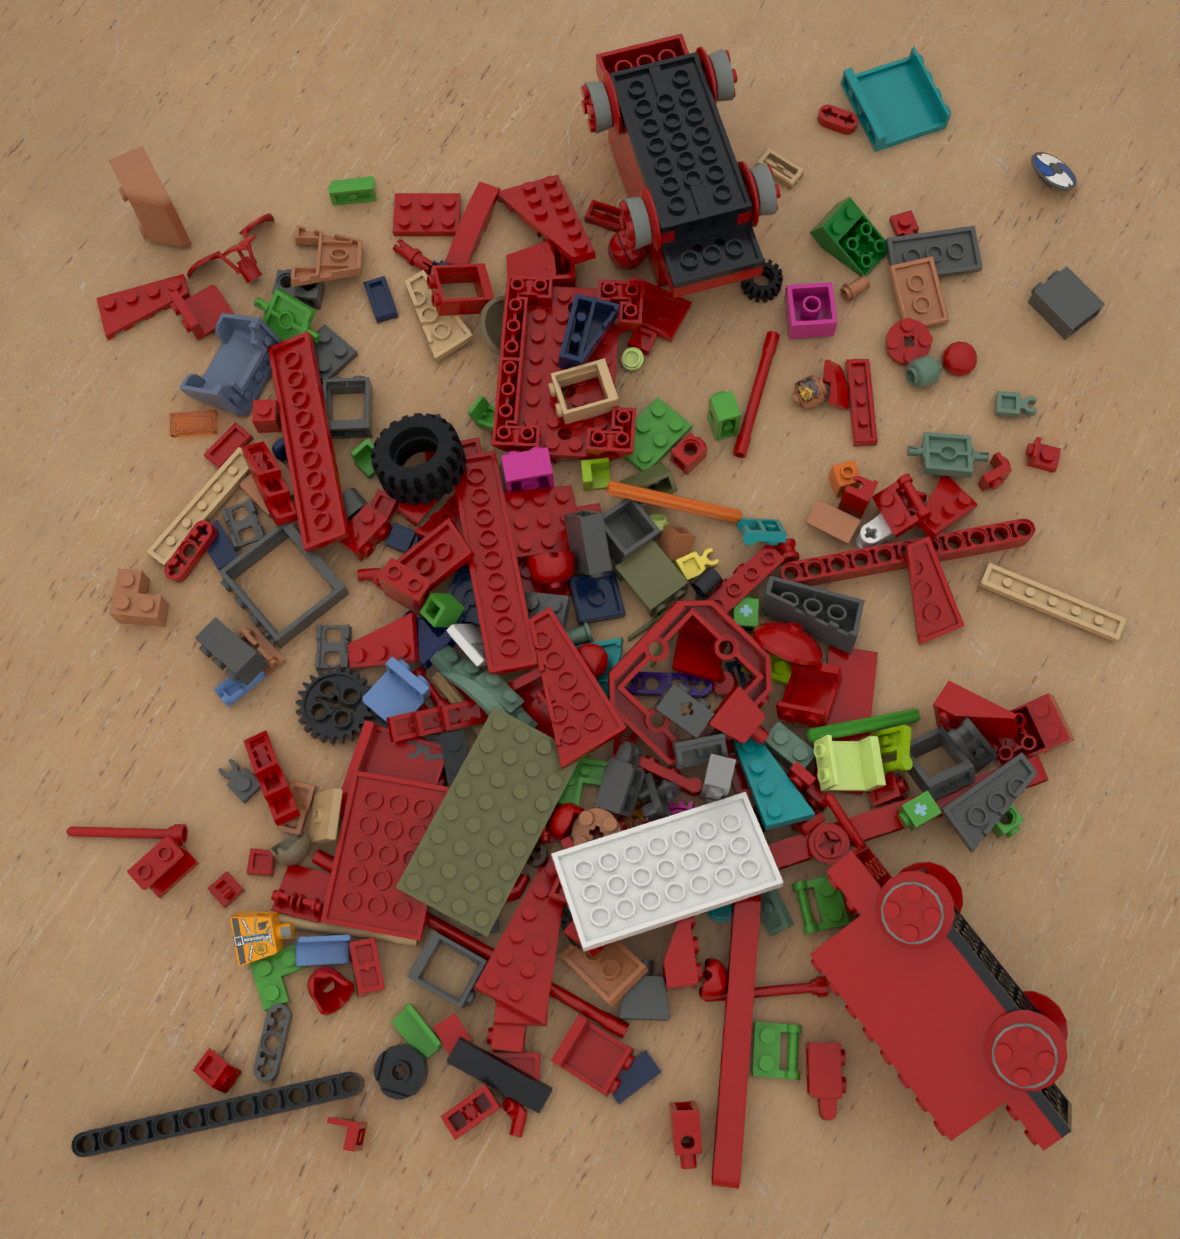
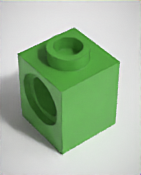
[992,804,1024,838]

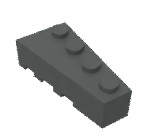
[760,576,865,655]

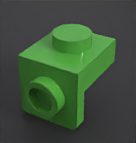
[468,396,495,432]

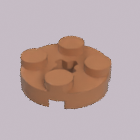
[572,808,623,846]

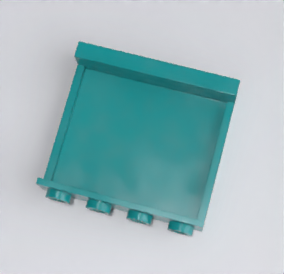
[841,47,951,152]

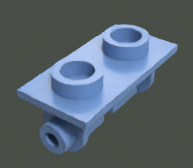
[213,671,267,707]

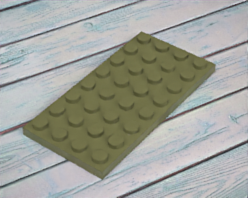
[395,707,580,937]

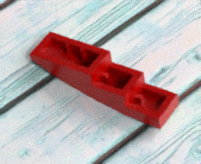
[445,181,501,265]
[241,441,298,526]
[386,699,489,742]
[244,730,301,826]

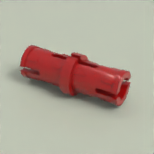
[393,239,435,275]

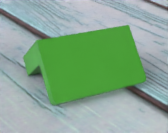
[329,176,376,206]
[391,1003,443,1060]

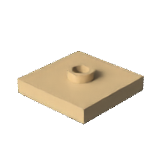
[308,788,343,844]

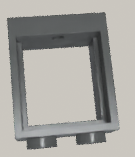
[323,375,372,439]
[907,726,975,801]
[407,930,488,1009]

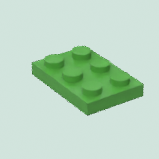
[623,397,692,472]

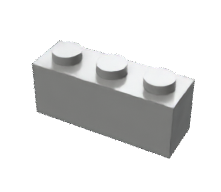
[700,754,736,804]

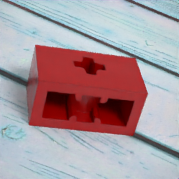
[440,1085,502,1140]

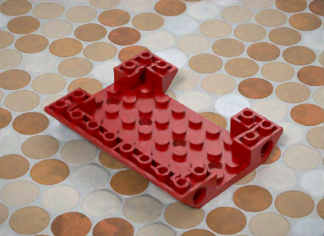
[491,275,644,461]

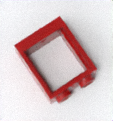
[427,263,494,316]

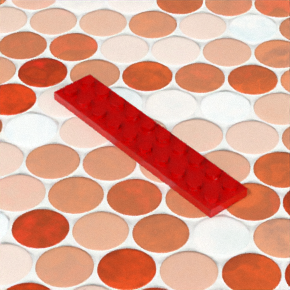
[268,331,350,553]
[454,450,538,675]

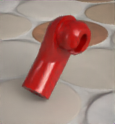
[505,873,530,903]
[502,1098,527,1138]

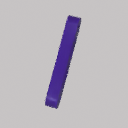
[624,672,712,699]

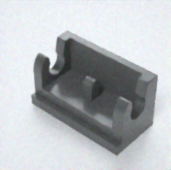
[672,732,728,769]

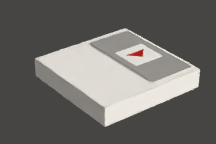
[447,624,487,666]

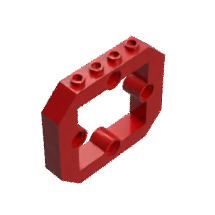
[607,600,772,764]

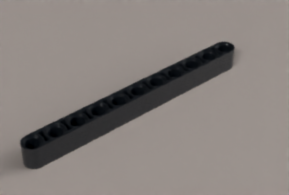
[71,1072,364,1157]

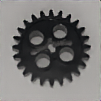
[295,665,374,745]

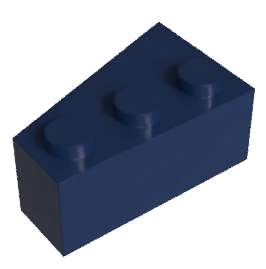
[557,293,621,369]

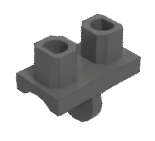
[639,772,679,821]

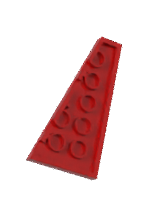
[497,175,596,264]
[529,607,627,770]
[474,855,564,1026]

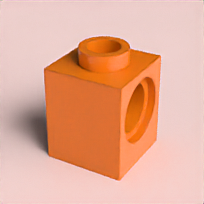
[828,460,861,497]

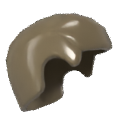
[270,833,311,866]

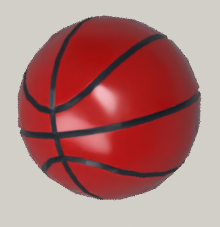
[608,229,647,270]

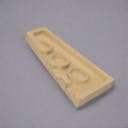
[405,270,474,363]

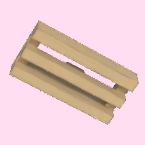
[756,148,805,189]

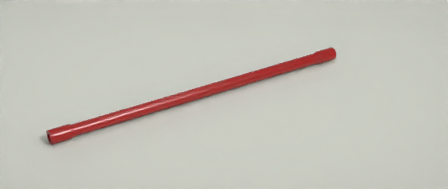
[312,849,630,1038]

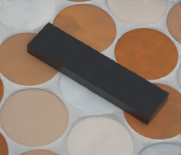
[446,1037,552,1113]

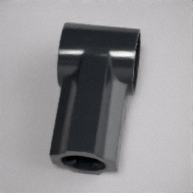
[691,567,723,601]

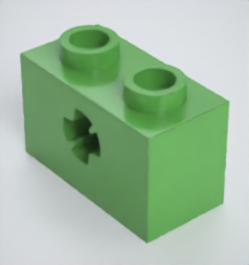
[707,391,741,441]

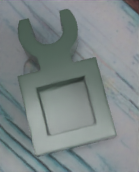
[995,391,1037,418]

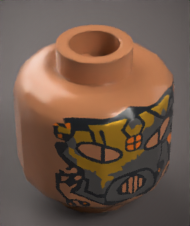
[792,375,828,410]

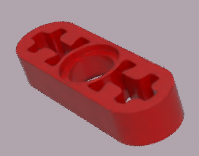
[164,520,217,582]

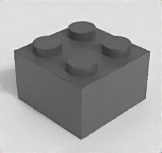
[603,499,661,565]

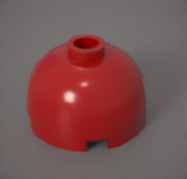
[527,551,576,589]

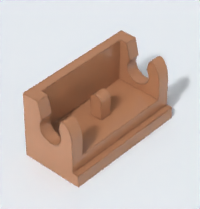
[806,499,860,545]

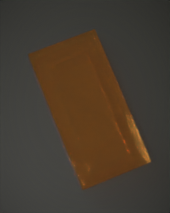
[170,410,218,437]

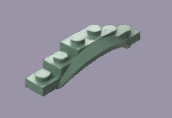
[430,645,538,728]

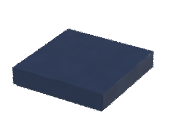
[568,571,626,625]

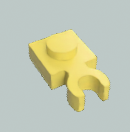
[674,548,719,582]

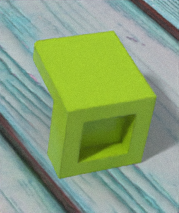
[581,458,611,491]

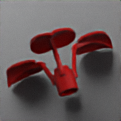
[187,213,274,284]

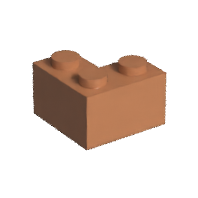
[109,568,169,627]

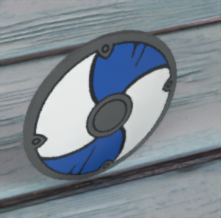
[1031,152,1077,190]

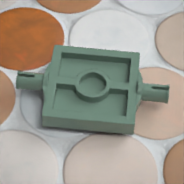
[907,432,989,478]

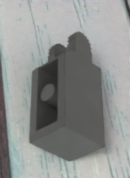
[594,741,645,818]

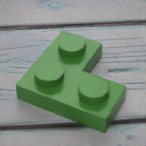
[556,758,608,806]
[250,944,308,1011]

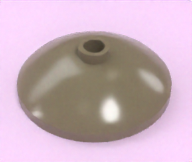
[479,295,505,357]

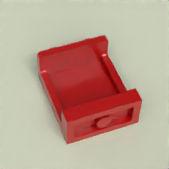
[377,558,431,619]
[776,662,842,727]
[127,836,199,899]
[551,1014,636,1097]

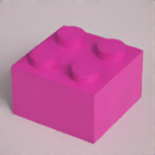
[784,282,838,339]
[501,447,554,492]

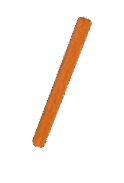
[607,481,742,523]

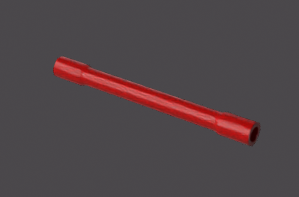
[733,331,780,458]

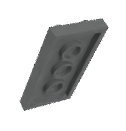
[885,226,983,277]

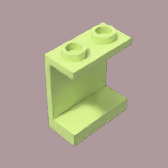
[814,735,886,791]

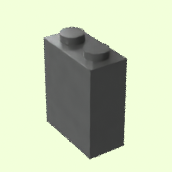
[1028,267,1105,340]
[564,510,612,578]

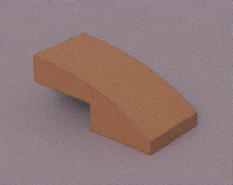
[276,780,317,835]

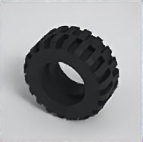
[371,413,467,505]

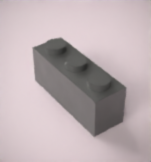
[195,617,268,686]

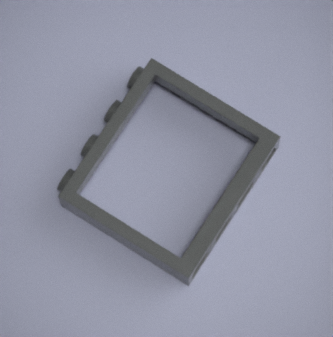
[218,523,349,648]

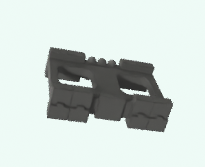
[222,499,266,551]
[315,624,352,671]

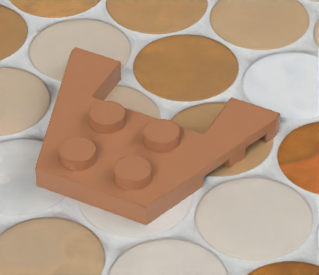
[291,225,363,287]

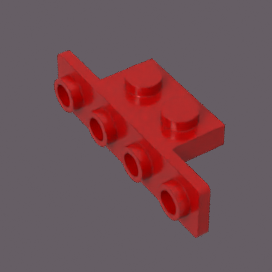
[706,544,784,614]

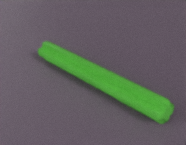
[807,708,921,743]

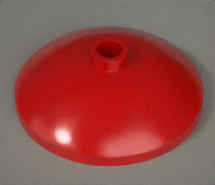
[752,621,823,666]

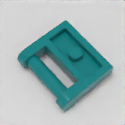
[736,518,787,546]

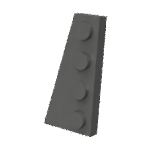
[941,753,1038,852]

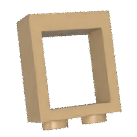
[548,358,619,425]

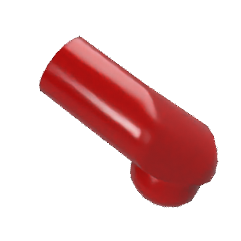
[357,568,383,589]

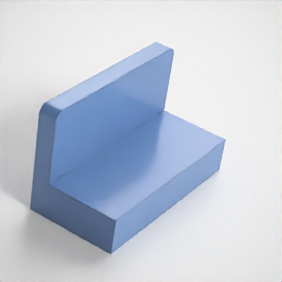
[295,935,351,967]

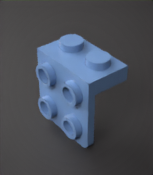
[362,657,431,723]

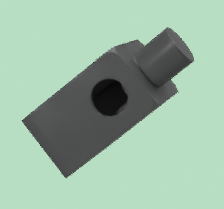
[620,960,670,1021]

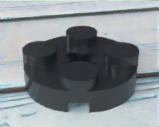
[374,1044,428,1100]

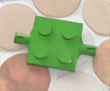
[254,289,321,343]

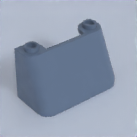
[179,313,282,416]

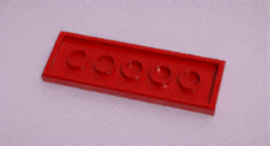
[813,645,878,796]

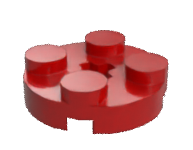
[885,318,933,365]

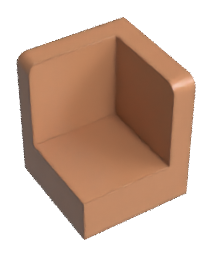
[657,524,696,561]

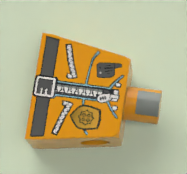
[230,911,295,966]

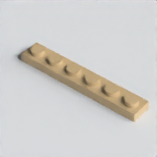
[146,447,250,567]
[979,563,1126,643]

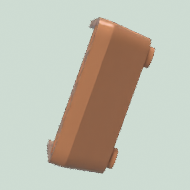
[109,146,192,248]

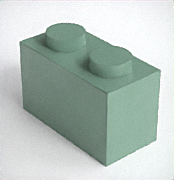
[763,721,815,770]

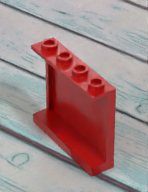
[339,720,447,820]

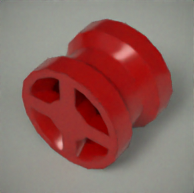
[772,538,800,565]

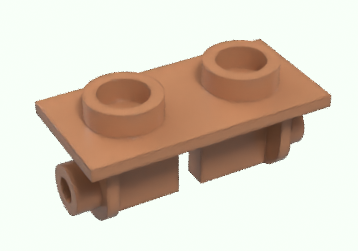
[239,626,286,676]

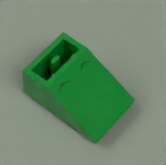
[809,197,887,276]

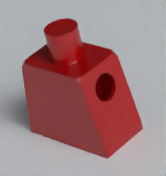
[707,686,770,745]
[669,1101,702,1169]

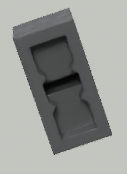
[272,269,326,310]

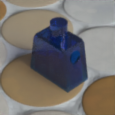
[403,610,457,671]

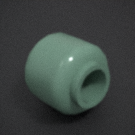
[905,355,941,389]

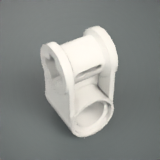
[856,513,894,549]

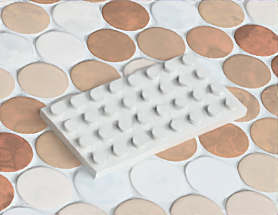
[551,792,784,952]

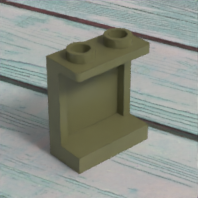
[615,540,689,617]

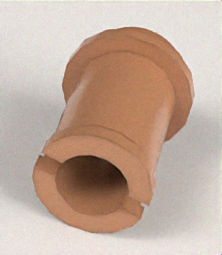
[840,275,870,300]

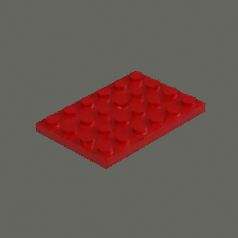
[320,770,450,941]

